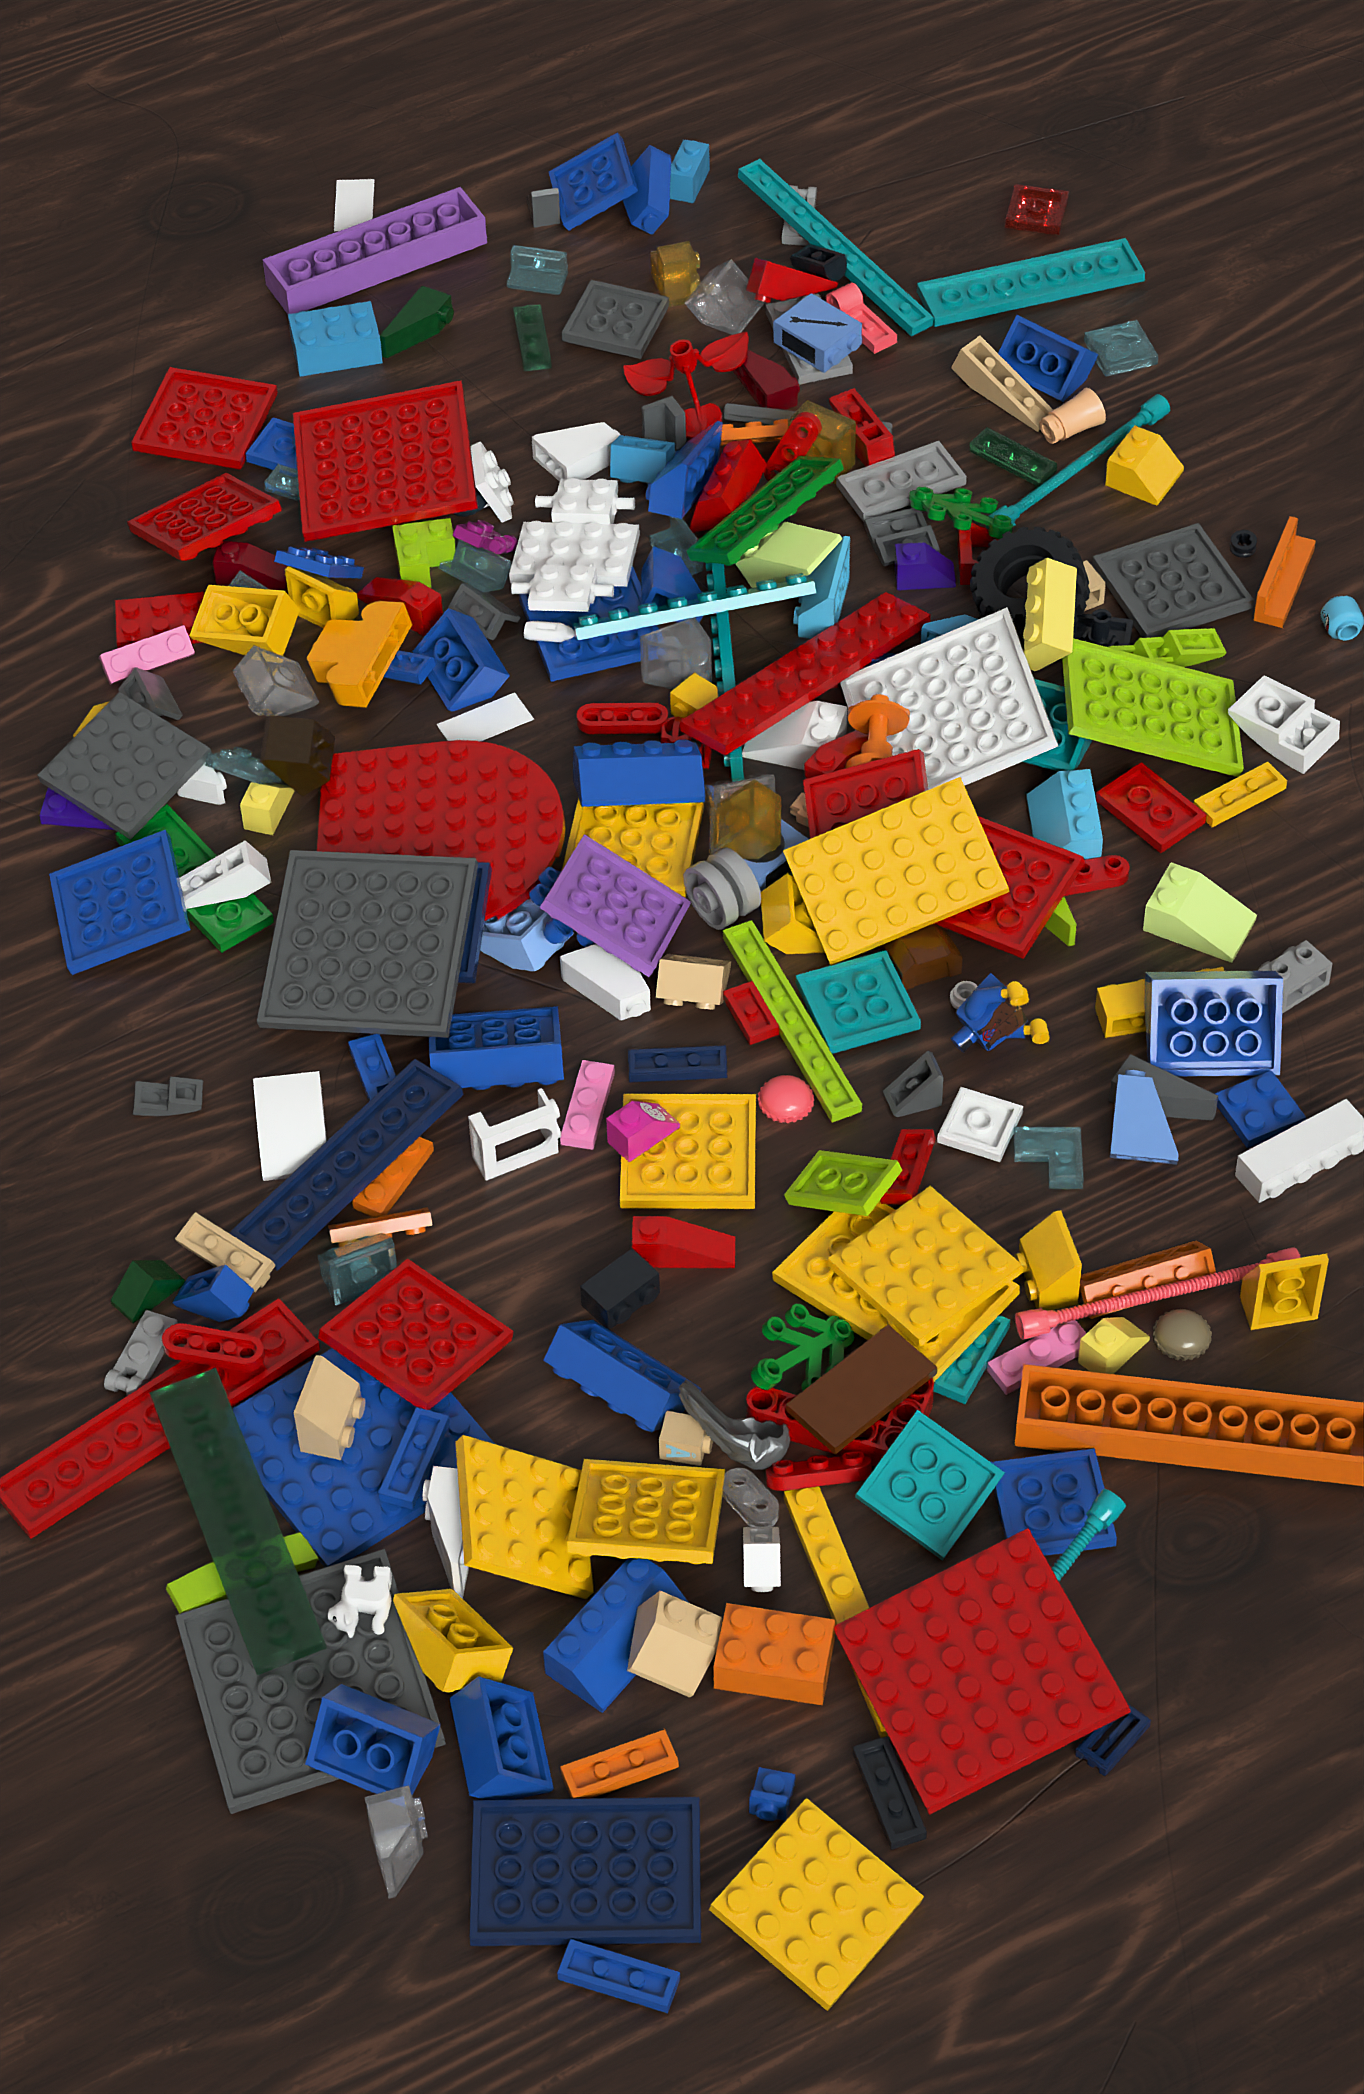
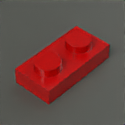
[723,981,779,1045]

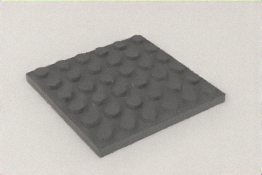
[257,850,478,1038]
[175,1549,446,1814]

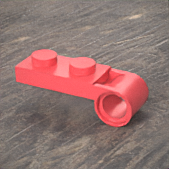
[826,282,897,354]

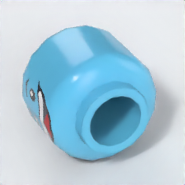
[1320,596,1364,641]

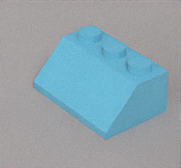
[793,536,850,639]
[1026,769,1103,860]

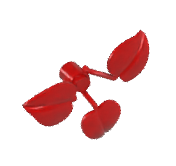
[623,331,749,439]

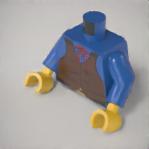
[950,973,1050,1053]

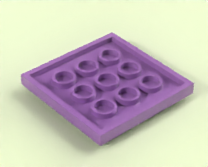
[540,834,691,977]

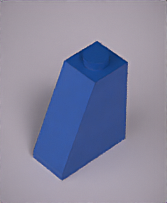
[623,145,671,235]
[641,546,703,629]

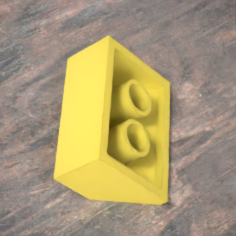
[1023,558,1077,671]

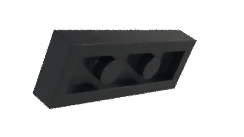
[852,1736,927,1850]

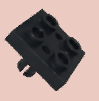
[1073,609,1133,647]

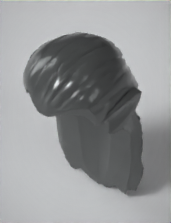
[679,1379,790,1470]

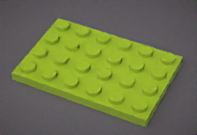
[1062,638,1244,777]

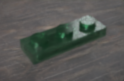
[513,304,552,371]
[969,427,1057,487]

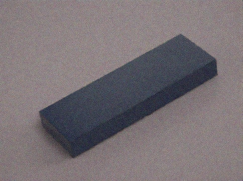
[628,1045,728,1082]

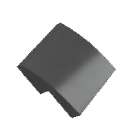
[864,508,940,566]

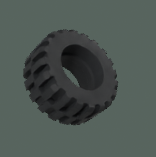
[970,527,1090,645]

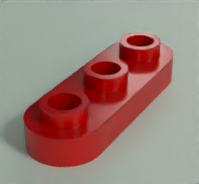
[764,412,822,482]
[577,703,668,734]
[1064,855,1130,896]
[162,1323,265,1372]
[766,1451,872,1491]

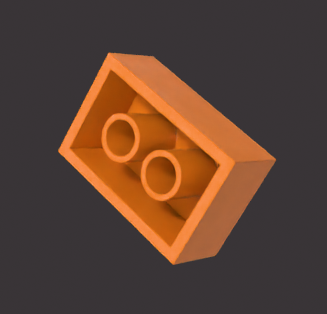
[713,1603,835,1705]

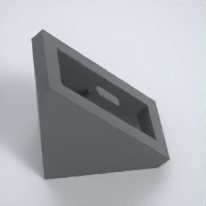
[526,188,561,227]
[883,1051,944,1117]

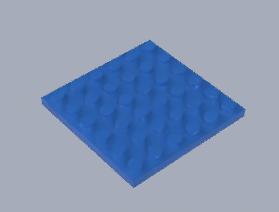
[211,1348,495,1568]

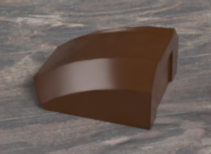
[879,924,963,990]

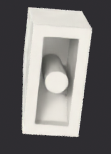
[743,1527,781,1592]

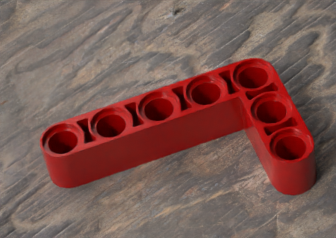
[746,1378,934,1467]

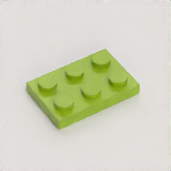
[784,1150,903,1216]

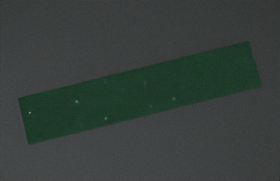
[150,1368,327,1675]

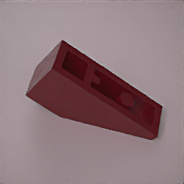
[732,350,800,410]
[213,541,288,594]

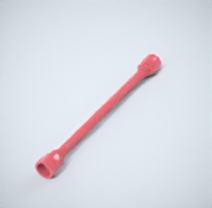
[1015,1247,1301,1340]

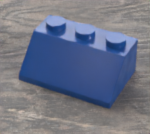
[998,315,1099,402]
[412,608,510,712]
[450,1676,554,1800]
[305,1684,441,1806]

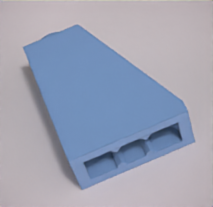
[1110,1070,1178,1165]

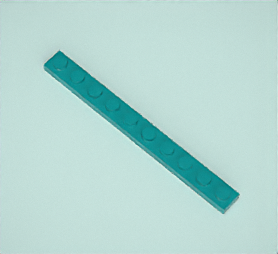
[738,159,934,337]
[706,563,744,779]

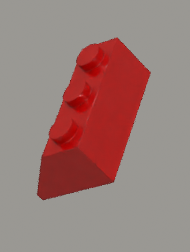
[689,439,767,533]

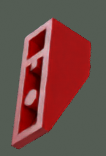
[746,258,838,303]
[829,388,895,467]
[357,577,443,636]
[804,730,868,779]
[632,1216,736,1268]

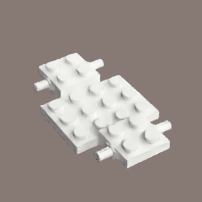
[509,478,640,612]

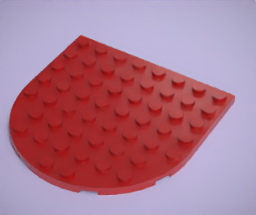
[317,740,566,921]

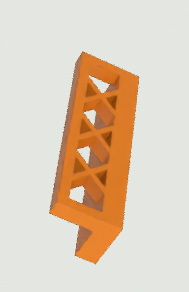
[1254,516,1316,628]
[1079,1240,1216,1319]

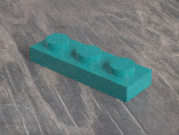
[934,1315,1010,1404]

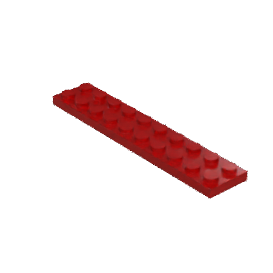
[680,592,931,756]
[0,1298,320,1539]

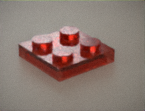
[1005,184,1069,235]

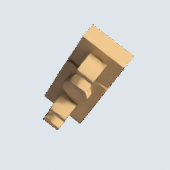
[175,1212,276,1293]

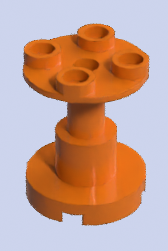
[845,694,910,768]

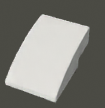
[1228,675,1340,774]
[253,1071,327,1181]

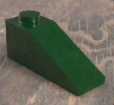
[380,286,454,358]

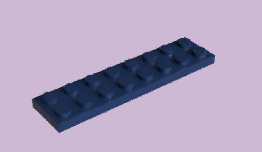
[229,1059,464,1271]

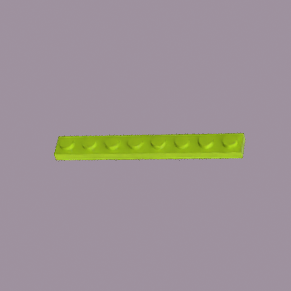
[723,920,862,1123]

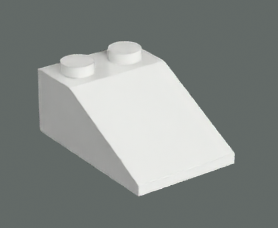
[742,701,847,770]
[423,1466,469,1599]

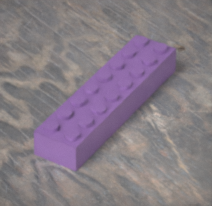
[263,187,487,314]

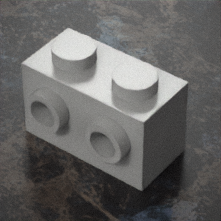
[1258,940,1333,1013]

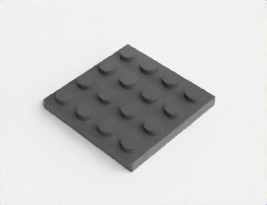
[1092,523,1254,638]
[37,692,212,840]

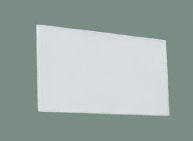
[334,179,374,231]
[436,692,534,741]

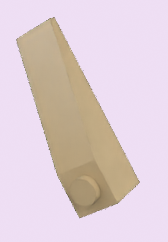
[951,336,1053,432]

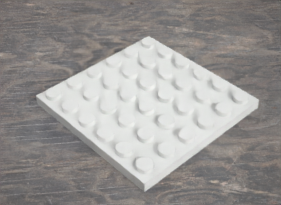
[840,608,1058,790]

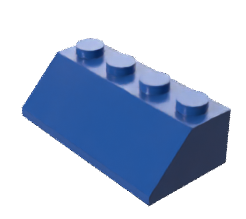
[646,421,723,519]
[573,740,705,807]
[543,1320,702,1432]
[543,1558,689,1713]

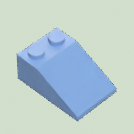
[480,899,574,971]

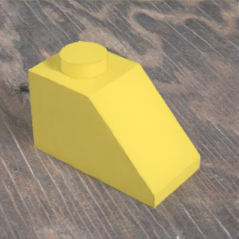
[240,781,294,836]
[1078,1317,1150,1374]

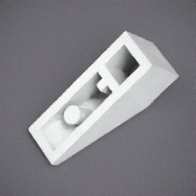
[179,841,271,909]

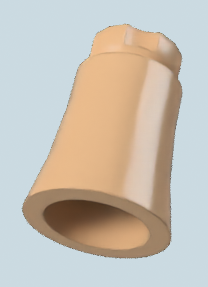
[1039,388,1106,444]

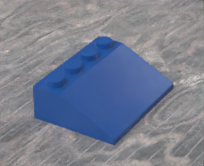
[1144,971,1283,1076]
[429,1006,564,1090]

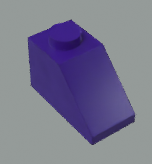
[894,542,956,590]

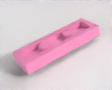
[99,625,195,685]
[560,1060,615,1150]
[987,1320,1086,1395]

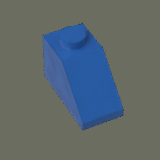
[172,1264,254,1322]

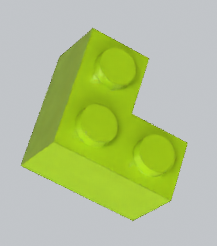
[392,518,457,588]

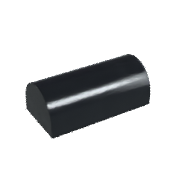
[790,244,847,281]

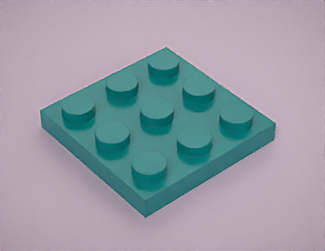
[796,950,921,1054]
[855,1410,1005,1560]

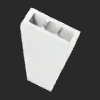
[532,422,620,482]
[560,944,651,1021]

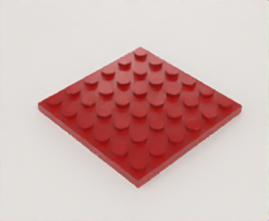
[293,380,478,542]
[834,1528,1131,1815]

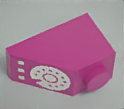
[606,1101,680,1162]

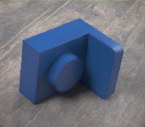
[749,1767,796,1821]

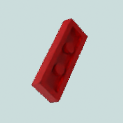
[880,1129,936,1205]

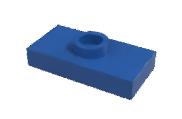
[384,650,436,685]

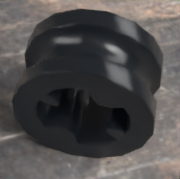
[1230,530,1257,558]

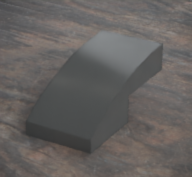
[133,1076,203,1116]

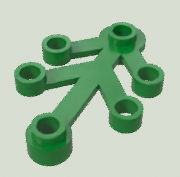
[909,487,1013,539]
[751,1304,854,1391]

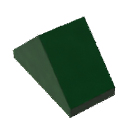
[111,1260,185,1324]

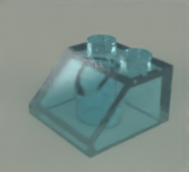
[318,1232,397,1306]

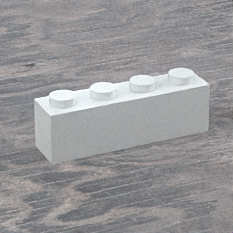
[1235,1099,1364,1203]

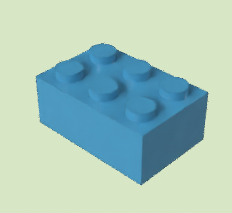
[288,301,383,377]

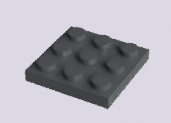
[562,280,669,359]

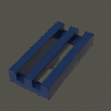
[1075,1704,1151,1776]

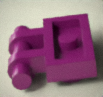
[452,520,518,554]

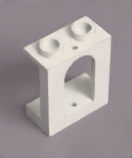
[468,1088,561,1181]

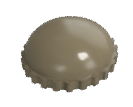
[1153,1309,1212,1361]

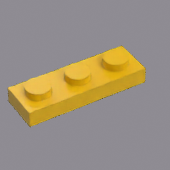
[1193,762,1287,828]

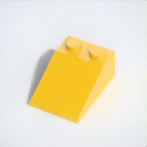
[189,585,300,661]
[1240,1253,1329,1330]
[393,1589,513,1692]

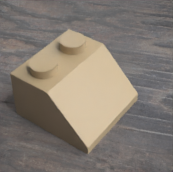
[656,954,731,1010]
[294,1355,365,1460]
[627,1591,722,1697]

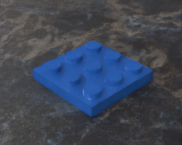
[548,132,638,231]
[991,1448,1117,1556]

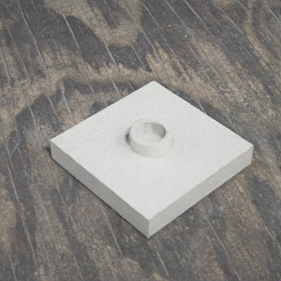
[937,1087,1023,1162]

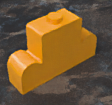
[307,601,412,707]

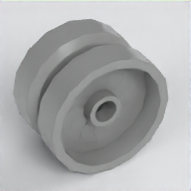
[683,847,761,930]

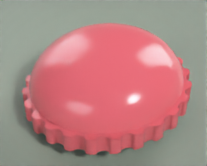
[758,1075,814,1123]

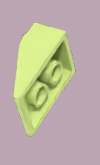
[735,522,842,588]
[1143,862,1257,963]

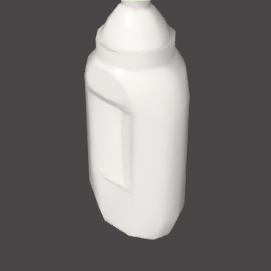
[524,621,576,642]

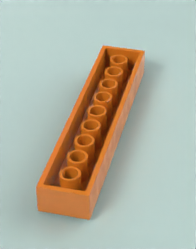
[1015,1364,1364,1486]

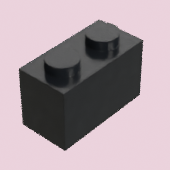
[580,1248,660,1330]

